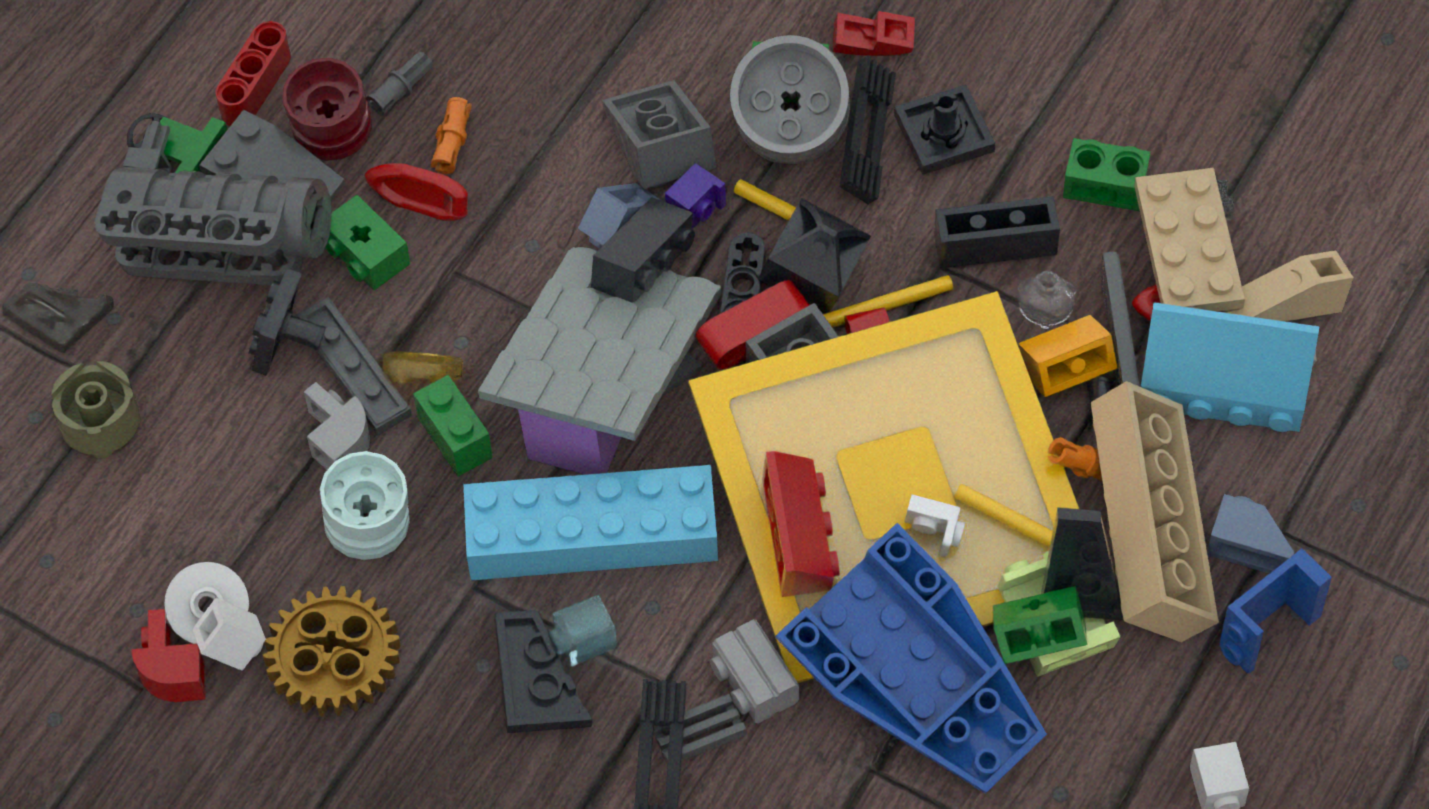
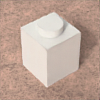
[192,598,266,671]
[1190,742,1249,809]

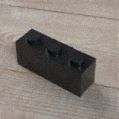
[934,196,1060,268]
[591,197,695,303]

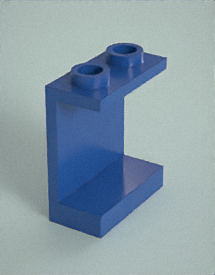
[1219,548,1332,674]

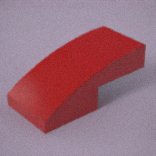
[832,11,915,56]

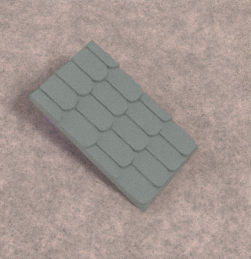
[478,247,722,475]

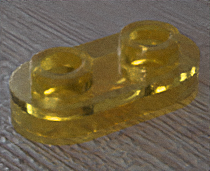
[382,351,463,384]

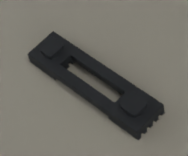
[839,55,896,204]
[634,679,686,809]

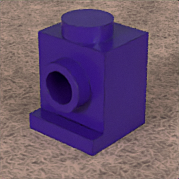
[665,163,726,229]

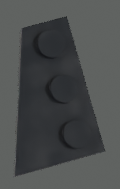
[1041,507,1124,621]
[494,610,593,733]

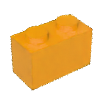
[1018,315,1118,397]

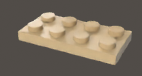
[1134,168,1245,311]

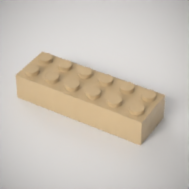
[1091,381,1219,642]

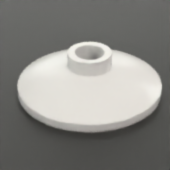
[164,562,249,644]

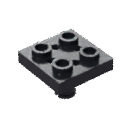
[894,84,995,175]
[248,268,326,376]

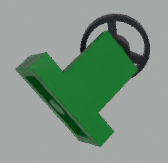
[127,113,228,173]

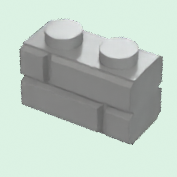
[710,619,799,724]

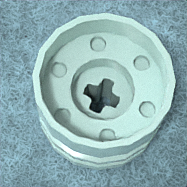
[320,451,410,560]

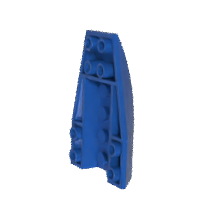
[775,523,1047,794]

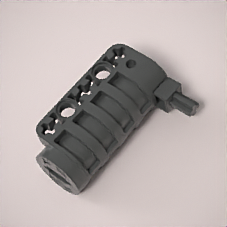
[94,121,332,285]

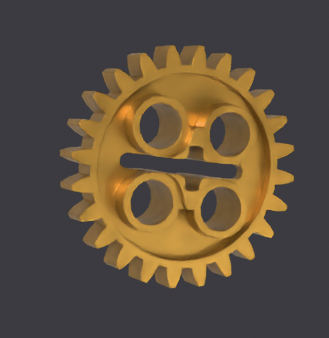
[263,586,401,717]

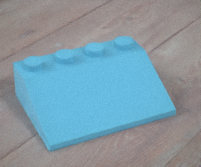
[1141,302,1319,432]

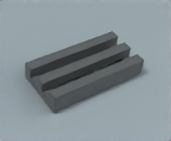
[653,694,747,765]

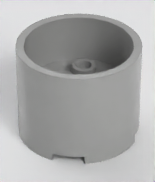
[730,35,850,164]

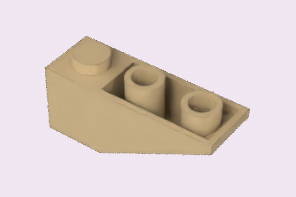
[1223,250,1354,321]

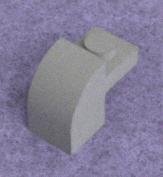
[304,382,370,470]

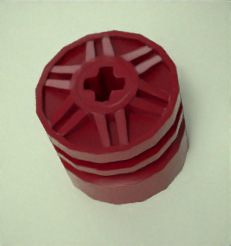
[283,58,372,161]

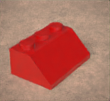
[762,451,840,597]

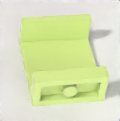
[997,551,1120,677]

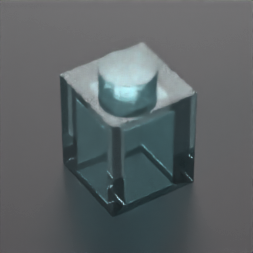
[549,594,617,666]

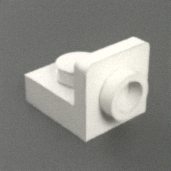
[904,495,965,557]

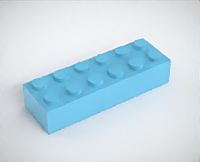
[463,465,718,580]

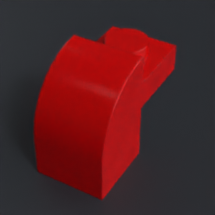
[131,609,206,702]

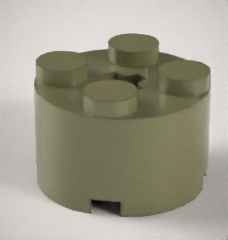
[51,361,141,459]

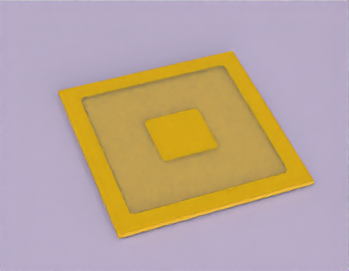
[688,291,1079,683]

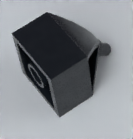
[758,198,871,314]

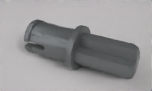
[366,52,433,116]

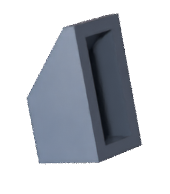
[578,183,662,248]
[1207,494,1294,574]

